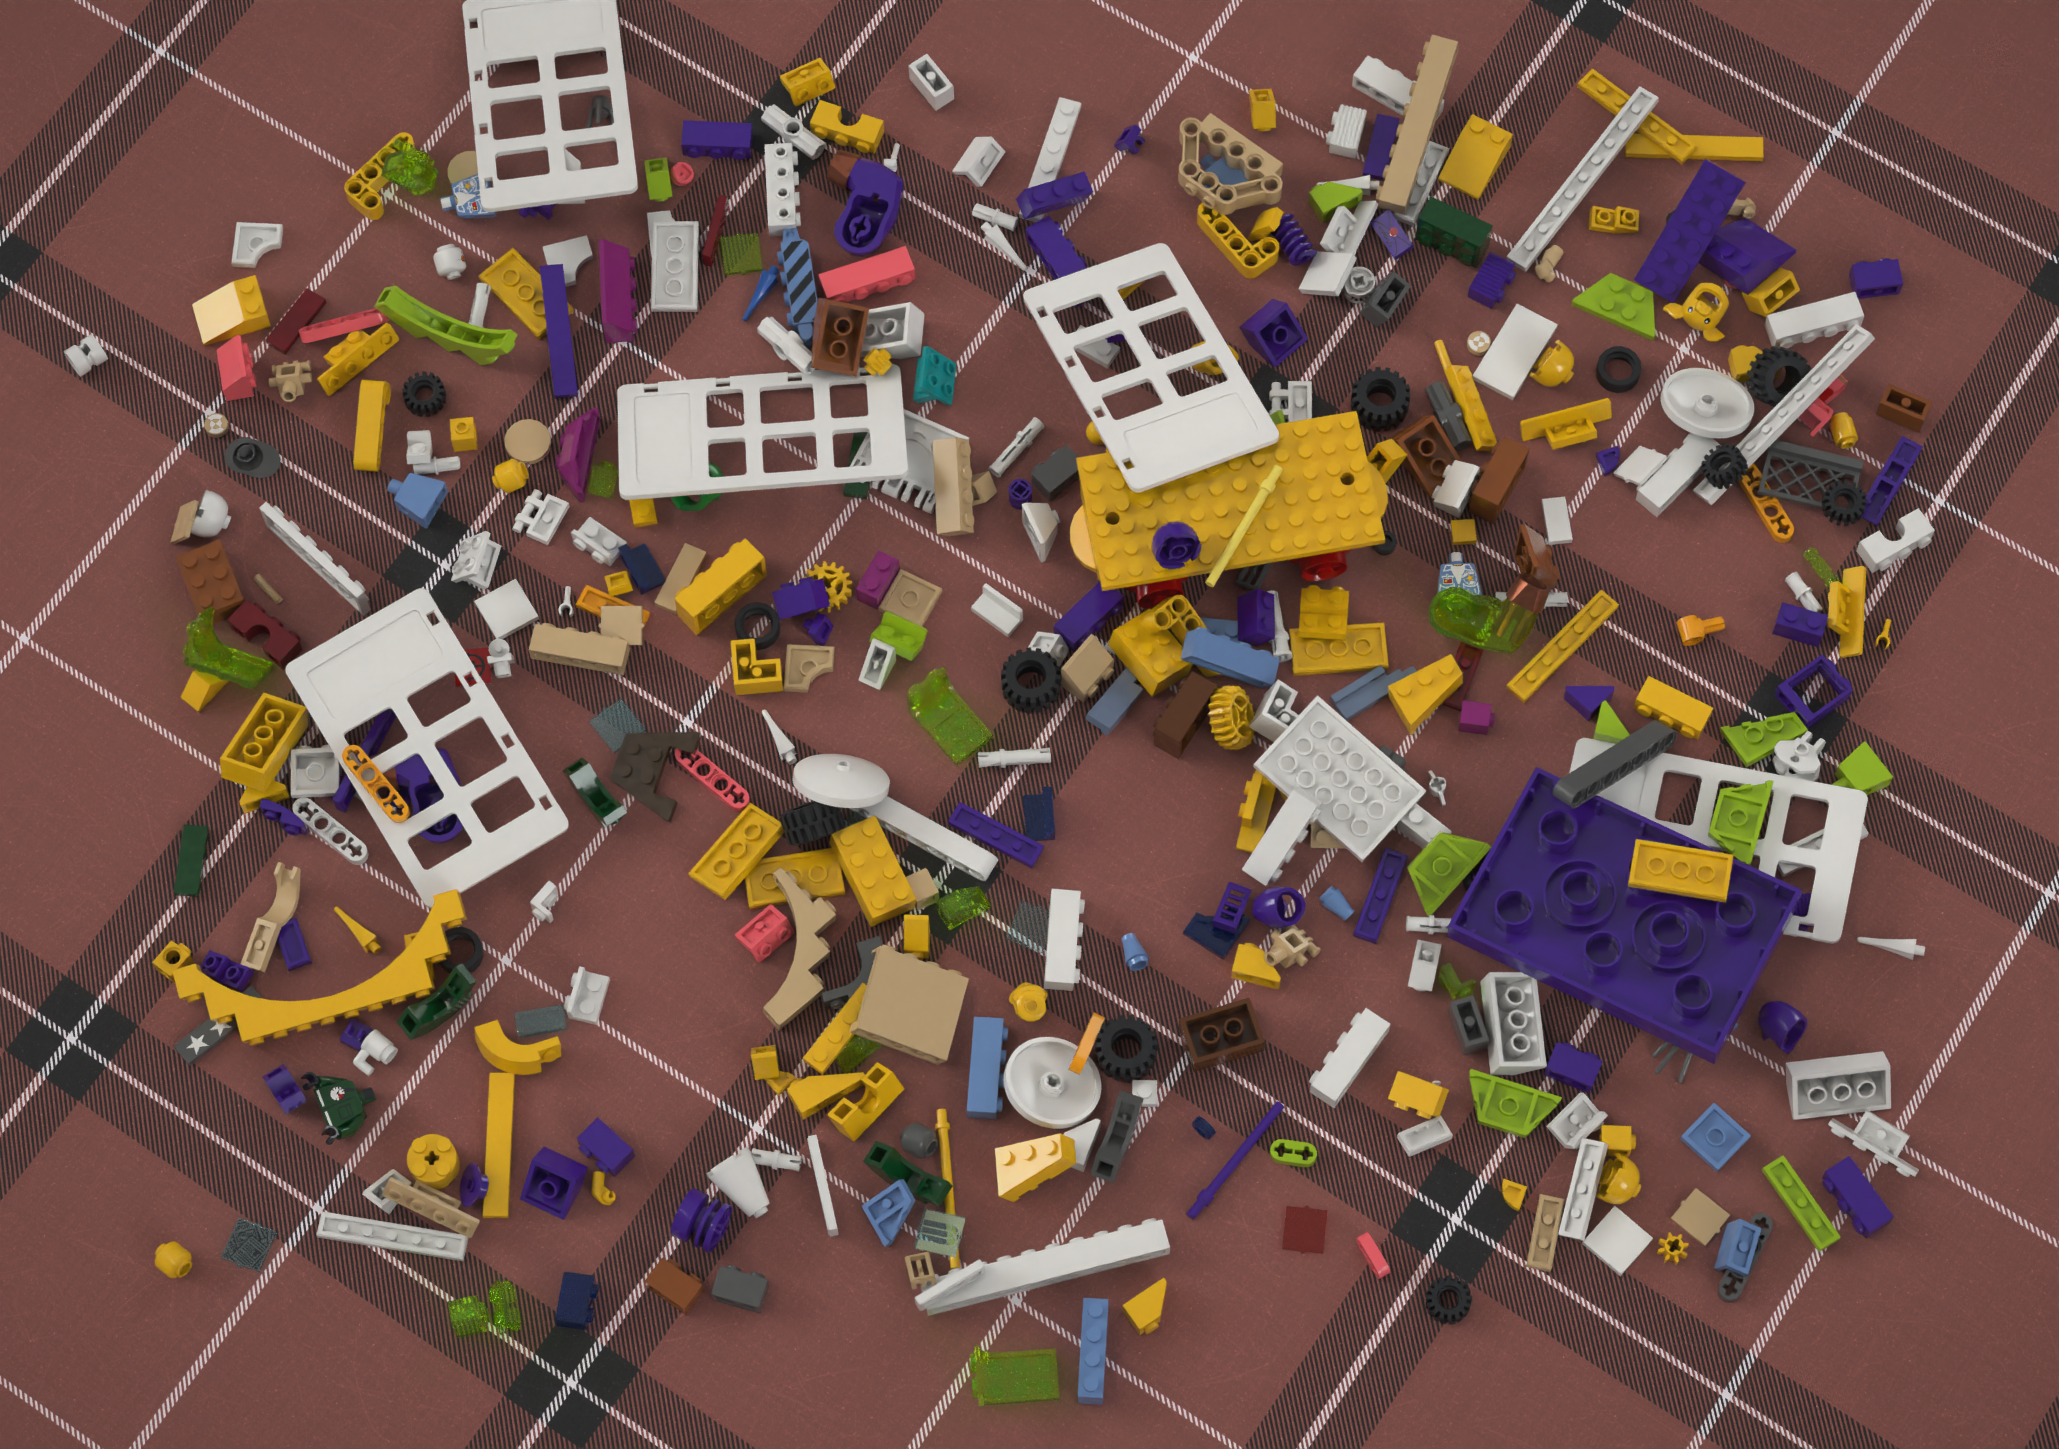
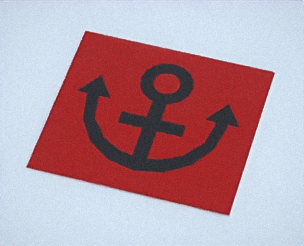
[455,647,491,686]

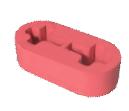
[1356,1232,1391,1279]

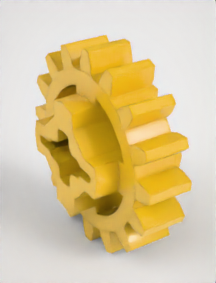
[802,561,853,613]

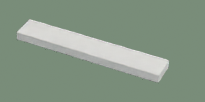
[316,1211,468,1261]

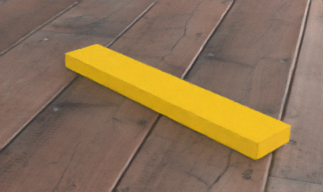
[1577,69,1697,165]
[1625,134,1764,161]
[1506,590,1619,703]
[483,1073,515,1218]

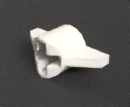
[1428,770,1446,807]

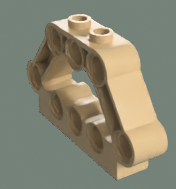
[1178,113,1283,215]

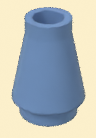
[1319,886,1354,921]
[1121,933,1149,971]

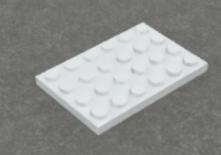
[1253,695,1426,862]

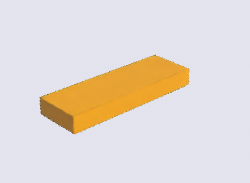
[576,585,650,630]

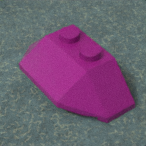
[555,408,601,502]

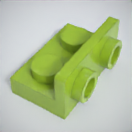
[869,611,928,661]

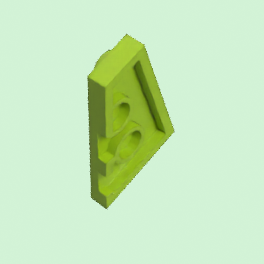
[1720,712,1808,767]

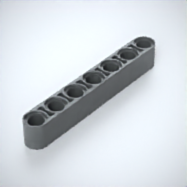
[1553,720,1677,808]

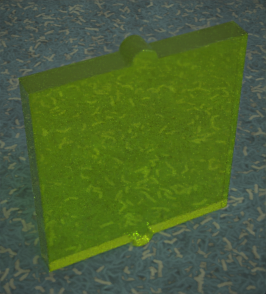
[720,233,762,275]

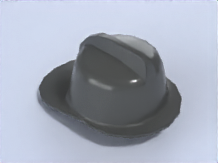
[224,437,281,478]

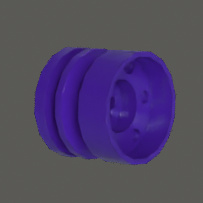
[670,1188,732,1253]

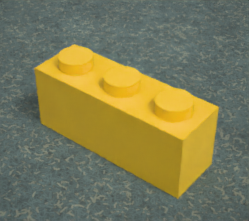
[1633,676,1713,740]

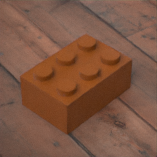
[1468,436,1530,524]
[175,539,244,627]

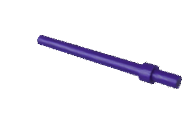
[1186,1101,1284,1220]

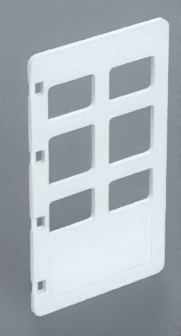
[462,0,638,212]
[1023,243,1279,492]
[617,364,908,500]
[286,588,569,908]
[1570,738,1868,944]

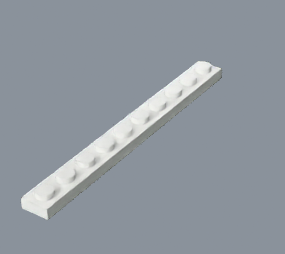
[1507,86,1659,272]
[1693,324,1875,505]

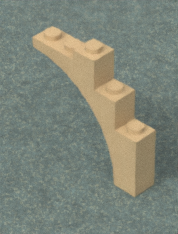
[763,867,836,1031]

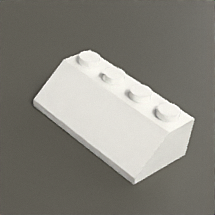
[1480,972,1547,1075]
[1786,1051,1891,1120]

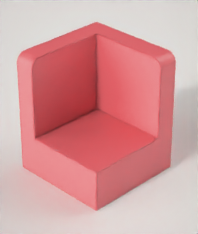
[1798,398,1834,437]

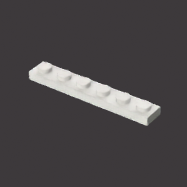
[1019,97,1081,222]

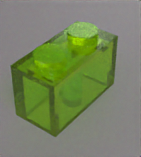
[447,1295,490,1338]

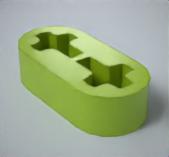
[1270,1139,1317,1167]

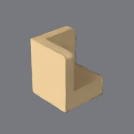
[971,471,997,506]
[906,868,939,911]

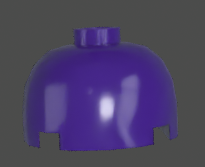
[1151,521,1201,569]

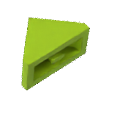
[1593,700,1630,744]

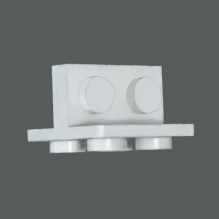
[451,531,501,590]

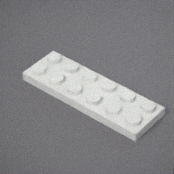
[259,502,370,616]

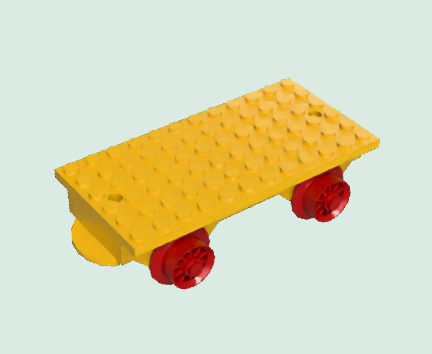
[1070,411,1388,609]

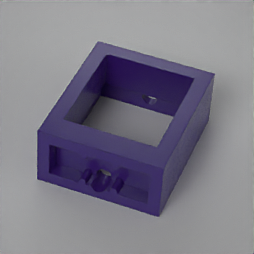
[1775,655,1853,729]

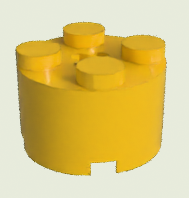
[407,1134,460,1190]

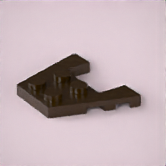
[610,732,702,823]

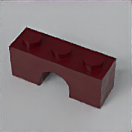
[227,599,303,670]

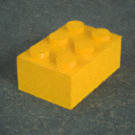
[1108,609,1193,697]

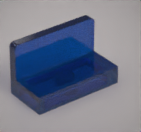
[618,544,665,595]
[1023,787,1055,841]

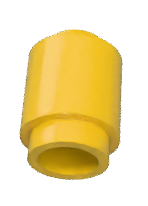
[1829,412,1858,449]

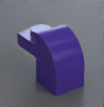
[263,1064,307,1114]

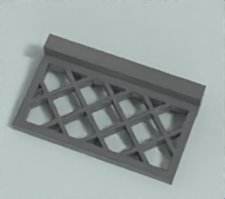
[1758,440,1864,511]

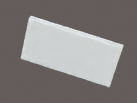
[651,221,699,312]
[1472,304,1558,400]

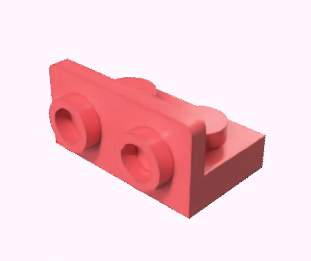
[734,904,795,963]

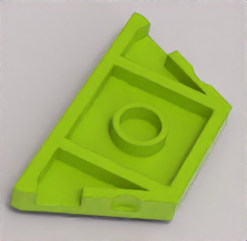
[1571,273,1655,341]
[1708,780,1774,866]
[1407,831,1491,916]
[1469,1069,1562,1138]

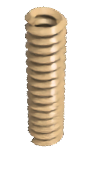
[254,574,283,604]

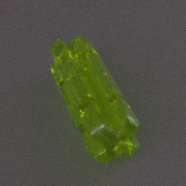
[1803,547,1840,589]

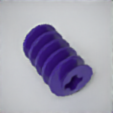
[1271,214,1317,265]

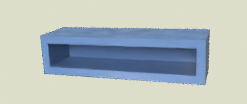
[1181,627,1280,689]
[967,1016,1008,1120]
[1078,1298,1109,1405]

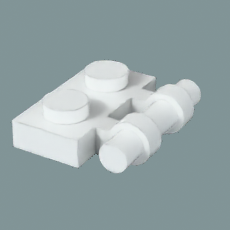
[1269,381,1312,422]
[512,489,570,545]

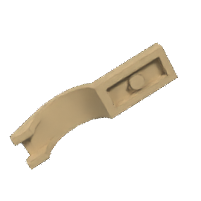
[241,862,301,973]

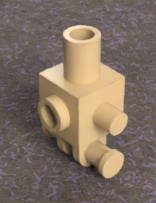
[269,360,312,402]
[1264,924,1321,969]

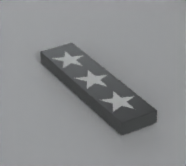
[174,985,263,1066]

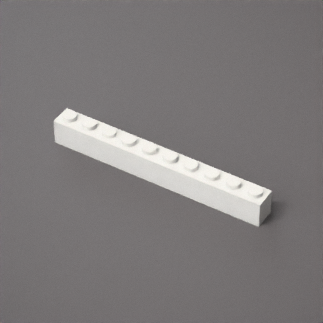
[920,1218,1170,1316]

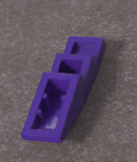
[1861,436,1923,526]

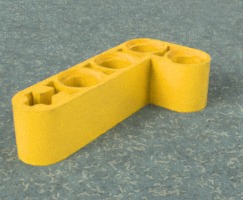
[344,132,416,220]
[1197,203,1279,279]
[353,380,391,472]
[1143,595,1221,677]

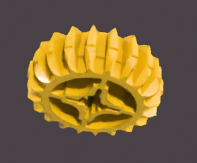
[1208,685,1255,750]

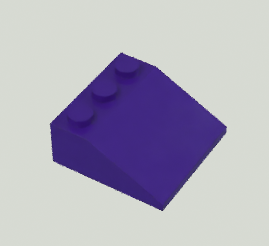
[1699,218,1796,295]

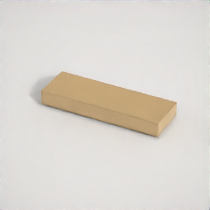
[654,543,707,614]
[1526,1194,1564,1272]

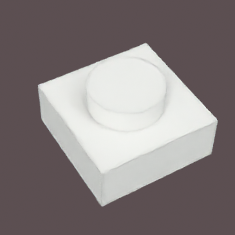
[1132,1080,1157,1107]

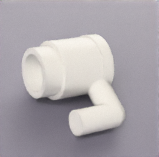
[353,1029,398,1076]

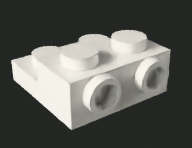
[291,745,342,798]

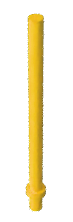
[935,1109,960,1270]

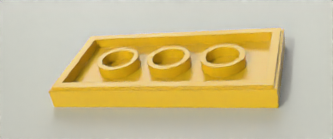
[478,248,574,340]
[1289,622,1389,676]
[688,803,784,900]
[1628,839,1734,903]
[745,848,845,910]

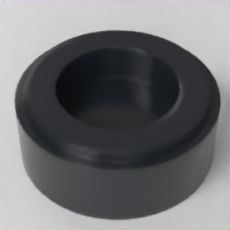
[1373,531,1397,555]

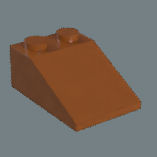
[811,298,870,377]
[1390,415,1462,499]
[1514,524,1559,590]

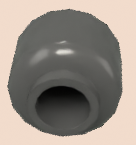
[900,1122,938,1159]

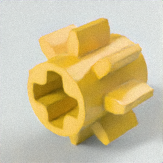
[863,347,892,376]
[1657,1232,1689,1265]

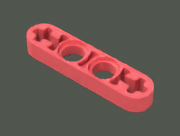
[299,308,389,343]
[675,749,750,812]

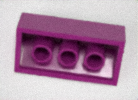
[599,239,638,343]

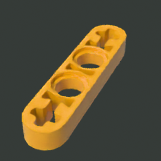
[1737,464,1794,543]
[342,745,410,823]

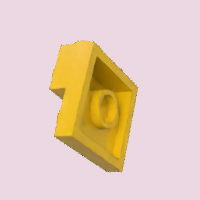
[1298,585,1349,640]

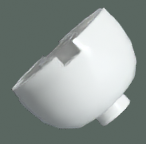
[191,490,231,538]

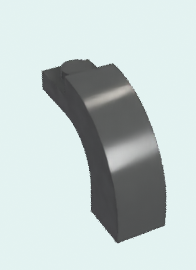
[821,936,883,1010]
[1090,1090,1144,1183]

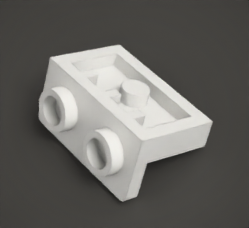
[571,517,627,566]
[564,966,610,1025]

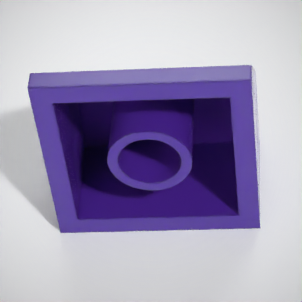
[1239,299,1308,367]
[520,1147,588,1220]

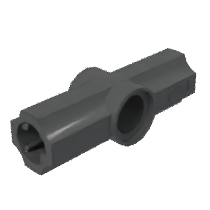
[1425,381,1472,451]

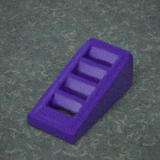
[1212,882,1252,934]

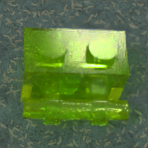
[381,139,438,196]

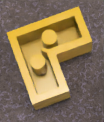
[731,639,783,695]

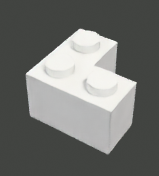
[1249,680,1299,742]

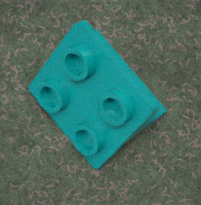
[913,346,956,406]

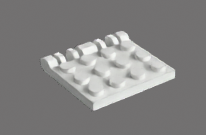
[850,409,969,514]

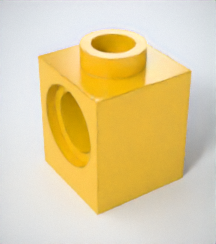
[450,417,478,452]
[152,940,194,984]
[1599,1125,1636,1157]

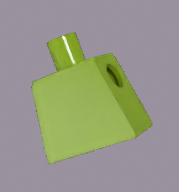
[1831,741,1893,795]

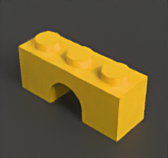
[810,100,884,154]
[827,1062,904,1142]

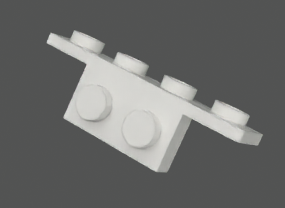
[1320,201,1378,255]
[1828,1110,1919,1177]

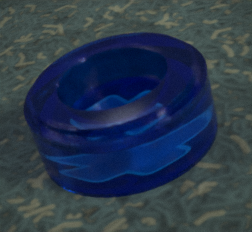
[1192,1116,1216,1140]

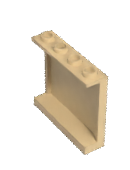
[849,945,969,1065]

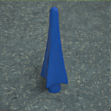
[743,265,779,321]

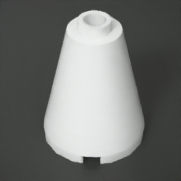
[706,1147,770,1218]

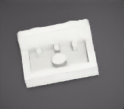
[1546,1093,1608,1149]

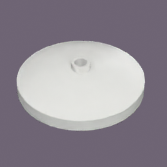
[1660,368,1754,438]
[793,754,890,808]
[1003,1037,1101,1129]

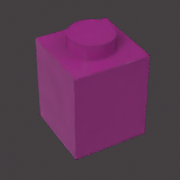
[1458,700,1495,735]

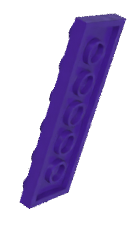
[1634,159,1746,303]

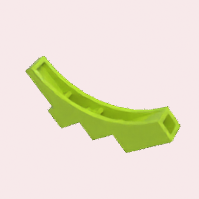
[374,286,518,365]

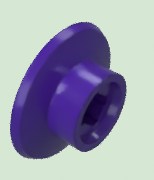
[460,1163,489,1207]

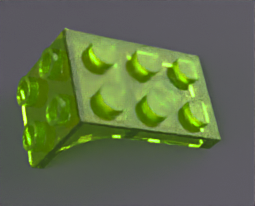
[183,607,274,689]
[907,667,994,766]
[970,1345,1059,1406]

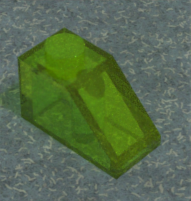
[936,886,991,930]

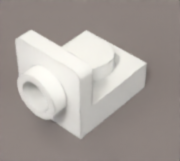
[406,430,433,464]
[1028,631,1069,667]
[530,881,558,923]

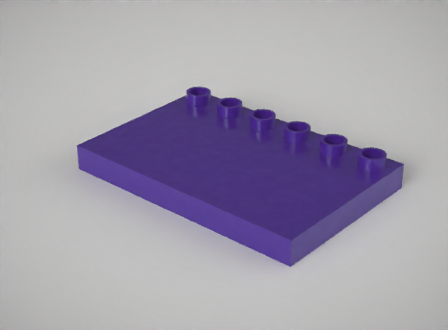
[1448,767,1802,1064]

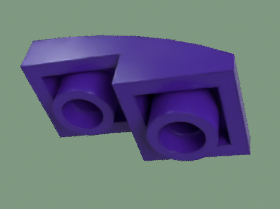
[260,798,307,836]
[200,950,254,993]

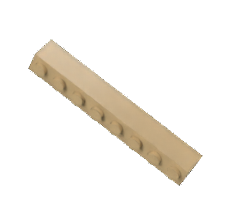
[1376,35,1458,215]

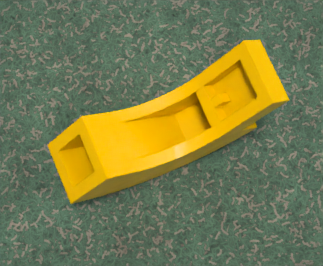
[474,1020,561,1075]

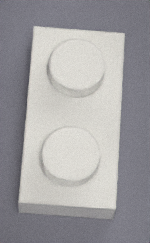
[1075,325,1120,369]

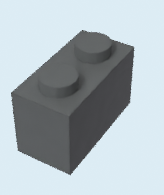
[1360,271,1411,327]
[1031,445,1079,502]
[1448,995,1489,1056]
[711,1265,769,1314]

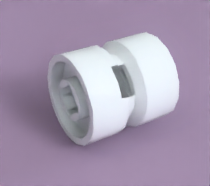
[64,334,108,377]

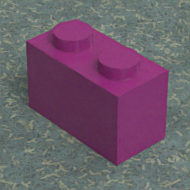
[856,550,900,610]

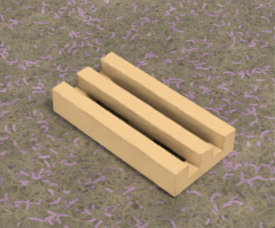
[905,1252,936,1290]

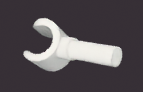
[884,143,900,172]
[558,586,574,617]

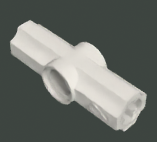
[761,104,826,160]
[757,317,815,374]

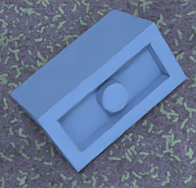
[1714,1219,1762,1276]

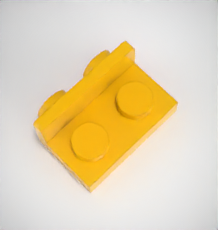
[780,58,835,106]

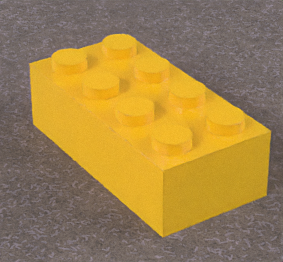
[674,538,767,635]
[220,693,308,792]
[829,815,917,927]

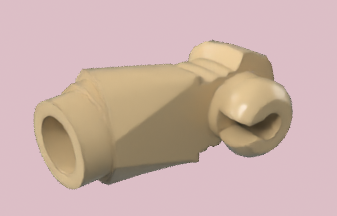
[1727,197,1756,219]
[1535,245,1563,283]

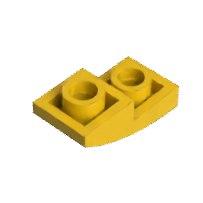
[1588,206,1639,233]
[1248,207,1284,241]

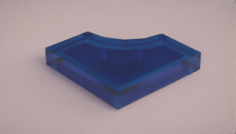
[1183,908,1251,960]

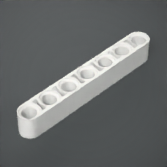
[849,796,998,881]

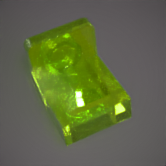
[588,461,619,498]
[1438,963,1476,999]

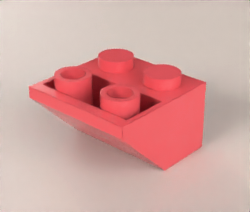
[217,335,257,401]

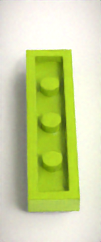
[1762,1155,1841,1252]

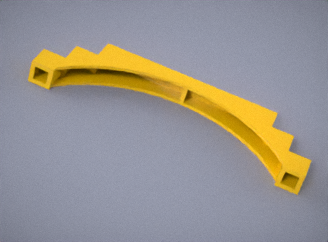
[172,889,467,1046]

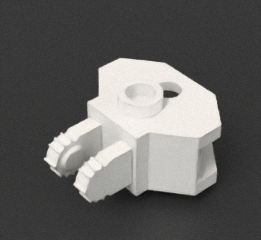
[1772,731,1826,782]

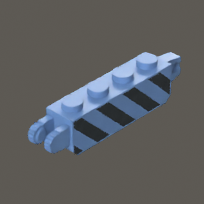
[777,228,818,349]

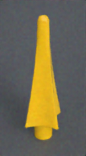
[334,906,381,954]

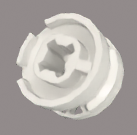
[1342,267,1375,304]

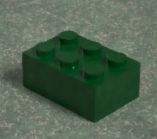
[1415,196,1493,268]

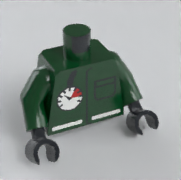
[301,1072,377,1145]

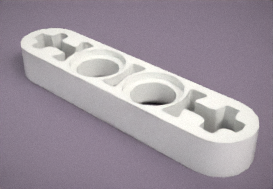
[292,797,369,865]

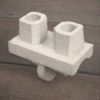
[487,639,515,678]

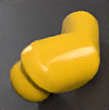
[591,1171,616,1205]

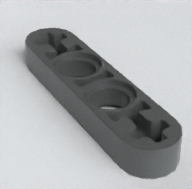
[1717,1213,1773,1303]

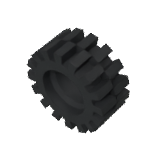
[402,371,446,417]
[1701,444,1748,489]
[1822,480,1867,526]
[1425,1275,1472,1324]

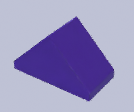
[1564,686,1614,721]

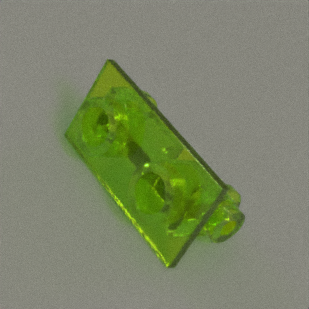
[489,1279,522,1335]

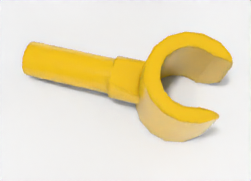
[1875,619,1891,650]

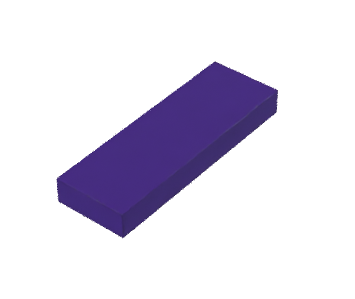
[1362,114,1400,181]

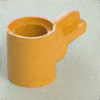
[1676,615,1725,646]

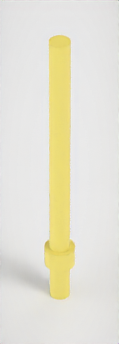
[1205,465,1283,587]

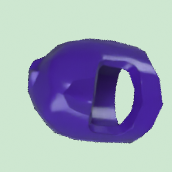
[1252,887,1306,928]
[1758,1001,1807,1054]

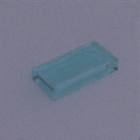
[515,1004,567,1038]

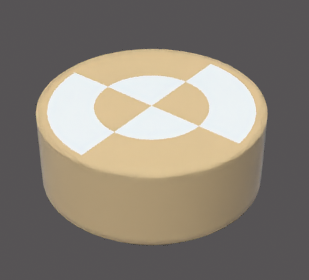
[1467,331,1491,356]
[204,413,229,438]

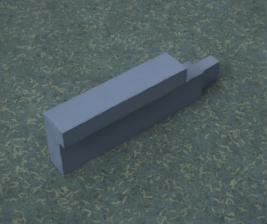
[1330,665,1416,721]
[1086,667,1143,736]

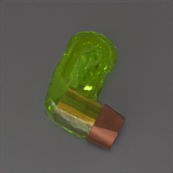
[1428,574,1550,654]

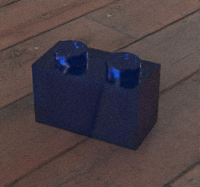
[555,1272,599,1330]

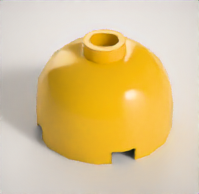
[1529,340,1574,387]
[1595,1153,1641,1204]

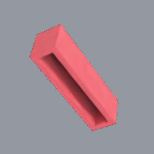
[818,246,916,303]

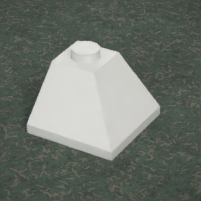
[1022,503,1060,563]

